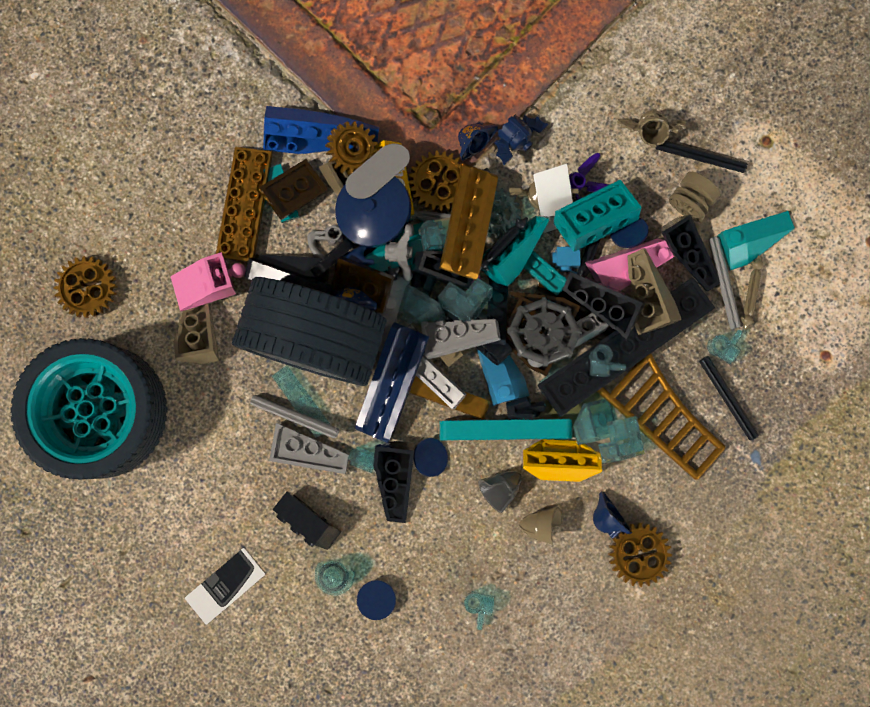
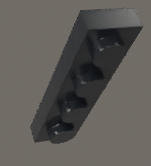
[487,277,508,345]

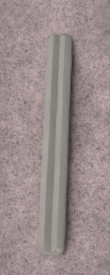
[709,237,741,329]
[250,395,339,438]

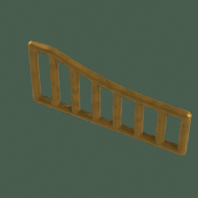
[597,354,725,480]

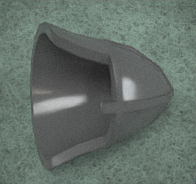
[478,471,522,513]

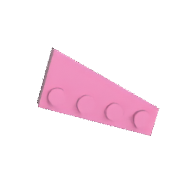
[585,238,674,291]

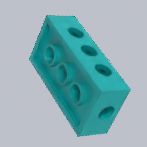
[554,180,642,252]

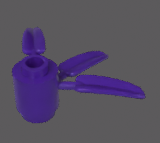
[569,153,609,201]

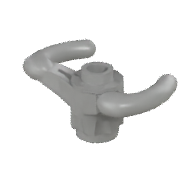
[385,223,414,282]
[307,225,345,258]

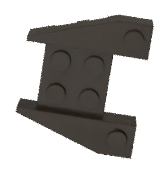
[506,291,582,376]

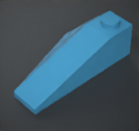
[477,349,530,406]

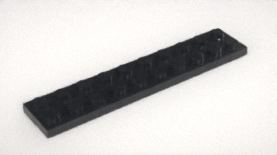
[537,277,715,417]

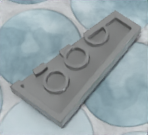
[421,319,501,360]
[269,423,349,474]

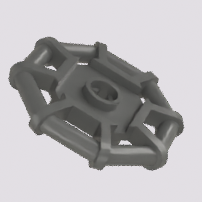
[507,297,582,366]

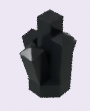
[410,272,437,299]
[506,396,547,420]

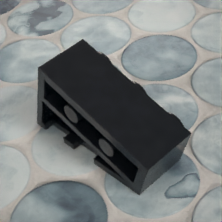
[411,251,473,290]
[272,491,342,550]

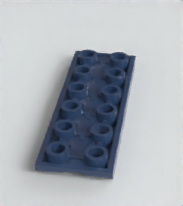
[355,322,430,443]

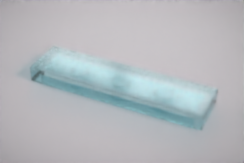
[271,365,331,438]

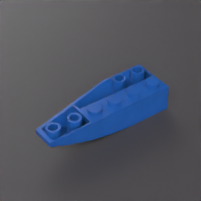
[263,106,379,154]

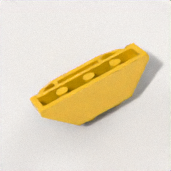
[523,439,602,482]

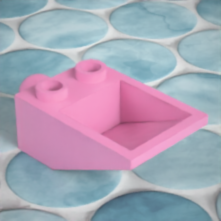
[170,252,246,312]

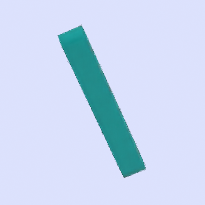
[439,419,573,441]

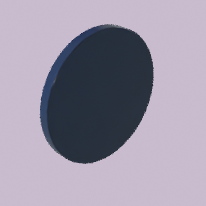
[610,217,649,248]
[413,438,448,477]
[357,580,396,620]

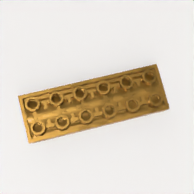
[216,147,272,262]
[440,163,498,280]

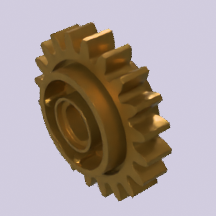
[325,121,379,175]

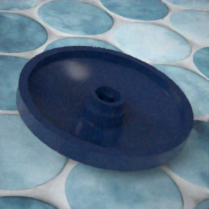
[335,176,411,247]

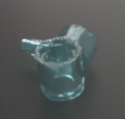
[707,330,743,365]
[589,344,626,377]
[464,591,495,630]

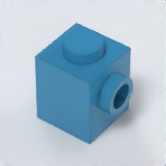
[552,247,580,272]

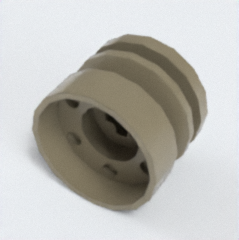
[669,171,721,222]

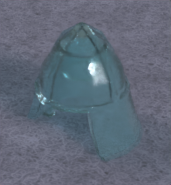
[315,561,355,596]

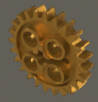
[409,150,462,212]
[53,256,118,318]
[608,522,672,587]

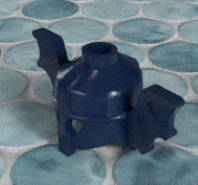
[494,114,548,165]

